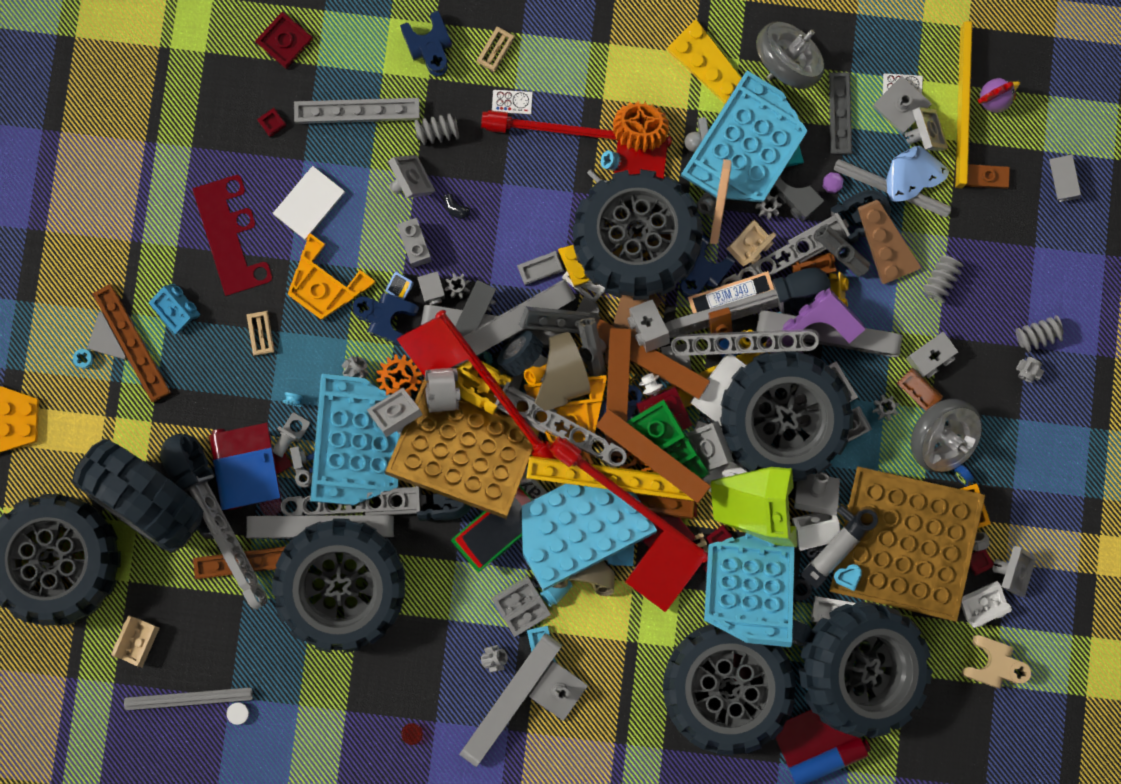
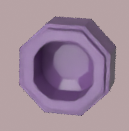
[822,172,843,194]

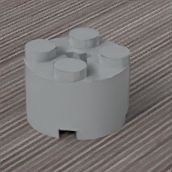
[425,368,460,413]

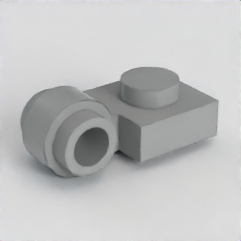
[290,447,312,488]

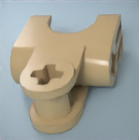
[961,635,1031,689]

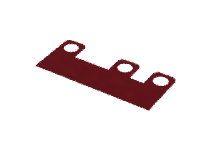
[192,175,272,296]

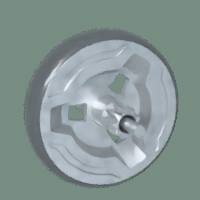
[756,21,825,89]
[911,398,982,473]

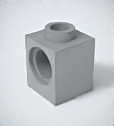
[418,271,445,306]

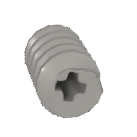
[414,114,459,145]
[923,255,963,303]
[1016,315,1063,352]

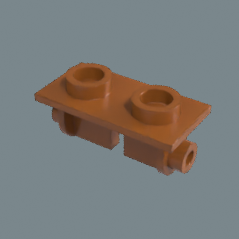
[791,252,837,274]

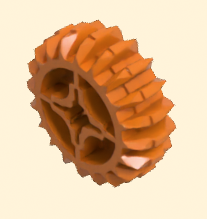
[613,101,669,153]

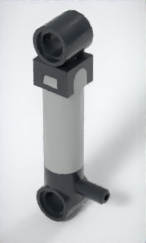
[793,505,878,601]

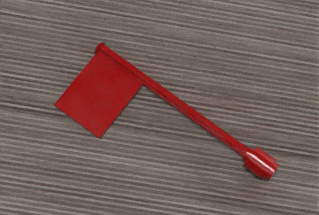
[481,110,672,179]
[397,310,558,460]
[549,436,708,612]

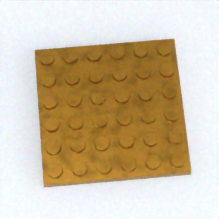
[385,378,540,519]
[830,466,985,622]

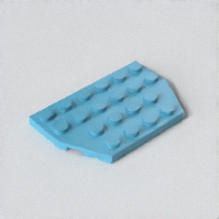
[681,70,807,202]
[310,374,400,505]
[522,484,657,591]
[704,533,794,647]

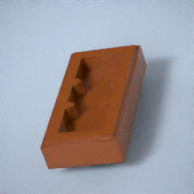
[966,164,1010,189]
[708,307,732,341]
[897,367,943,411]

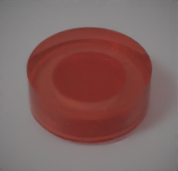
[401,723,423,745]

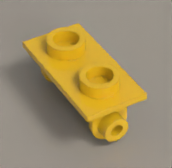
[828,272,849,307]

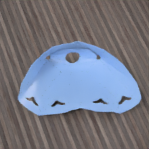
[886,146,949,201]

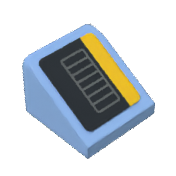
[385,272,414,300]

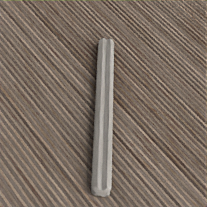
[834,159,951,217]
[124,687,253,710]

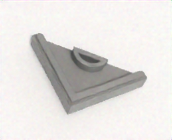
[87,312,127,360]

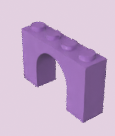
[766,288,865,353]

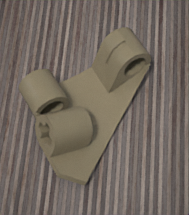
[534,332,590,411]
[553,561,615,596]

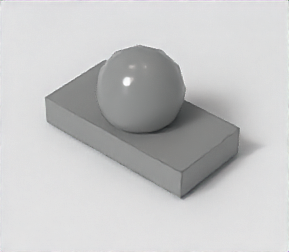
[685,117,709,152]

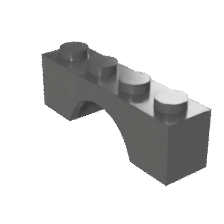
[772,176,824,222]

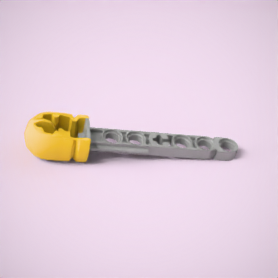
[455,360,627,468]

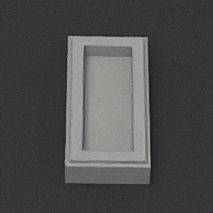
[517,251,564,286]

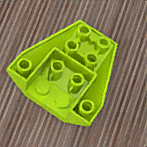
[710,467,797,547]

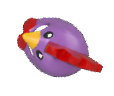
[977,78,1020,113]

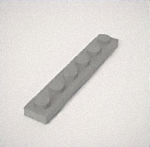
[294,98,420,124]

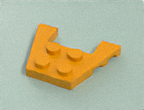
[288,233,376,320]
[524,375,607,445]
[0,386,39,453]

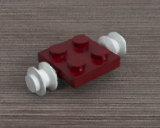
[636,373,693,430]

